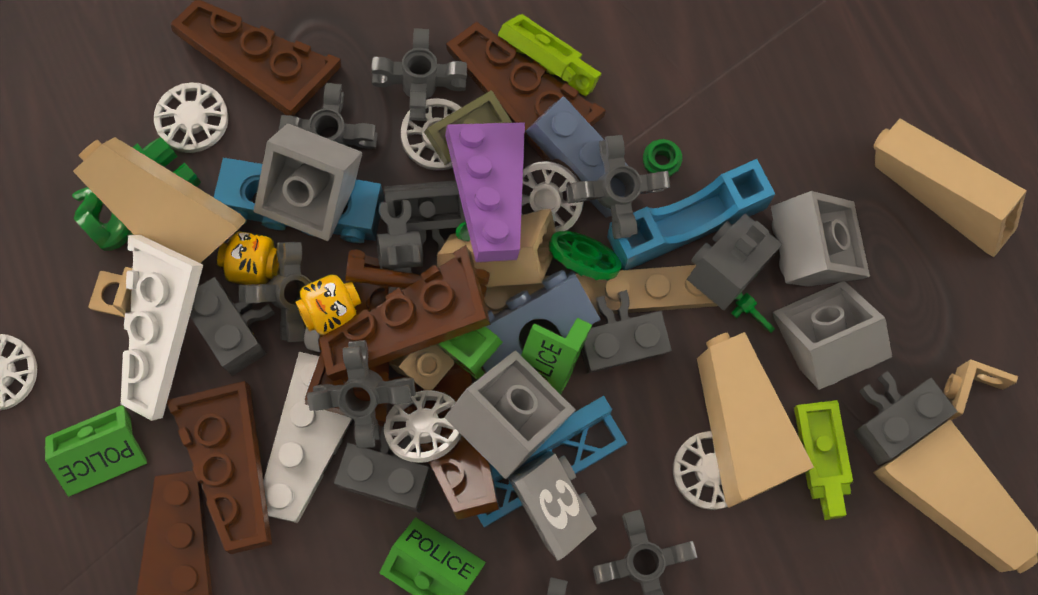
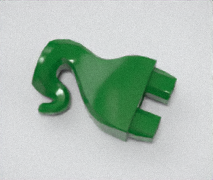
[72,137,201,251]

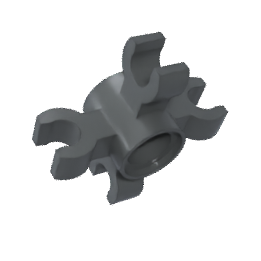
[372,28,467,121]
[279,83,378,149]
[566,135,671,239]
[376,200,423,294]
[239,242,312,342]
[307,340,416,448]
[592,510,698,595]

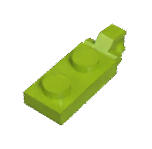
[498,14,602,96]
[794,400,853,520]

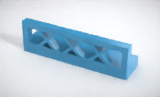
[477,396,627,528]

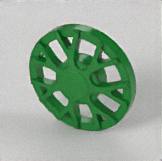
[548,231,622,281]

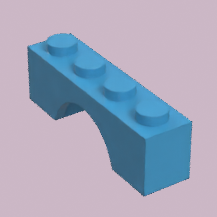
[607,159,775,270]

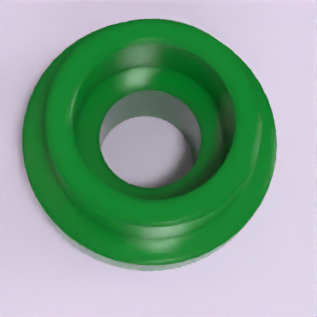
[643,139,682,177]

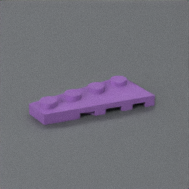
[445,123,525,262]

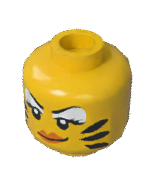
[217,231,279,285]
[295,274,361,336]

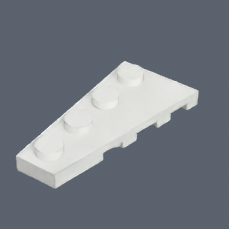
[121,235,203,421]
[263,352,353,523]

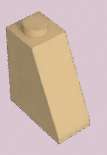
[437,209,556,287]

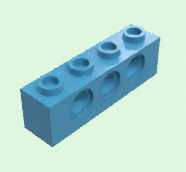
[214,158,385,243]

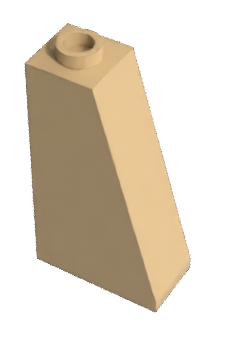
[874,119,1027,257]
[73,137,247,263]
[697,332,814,508]
[873,419,1038,573]

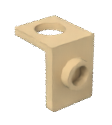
[88,267,133,318]
[944,359,1018,420]

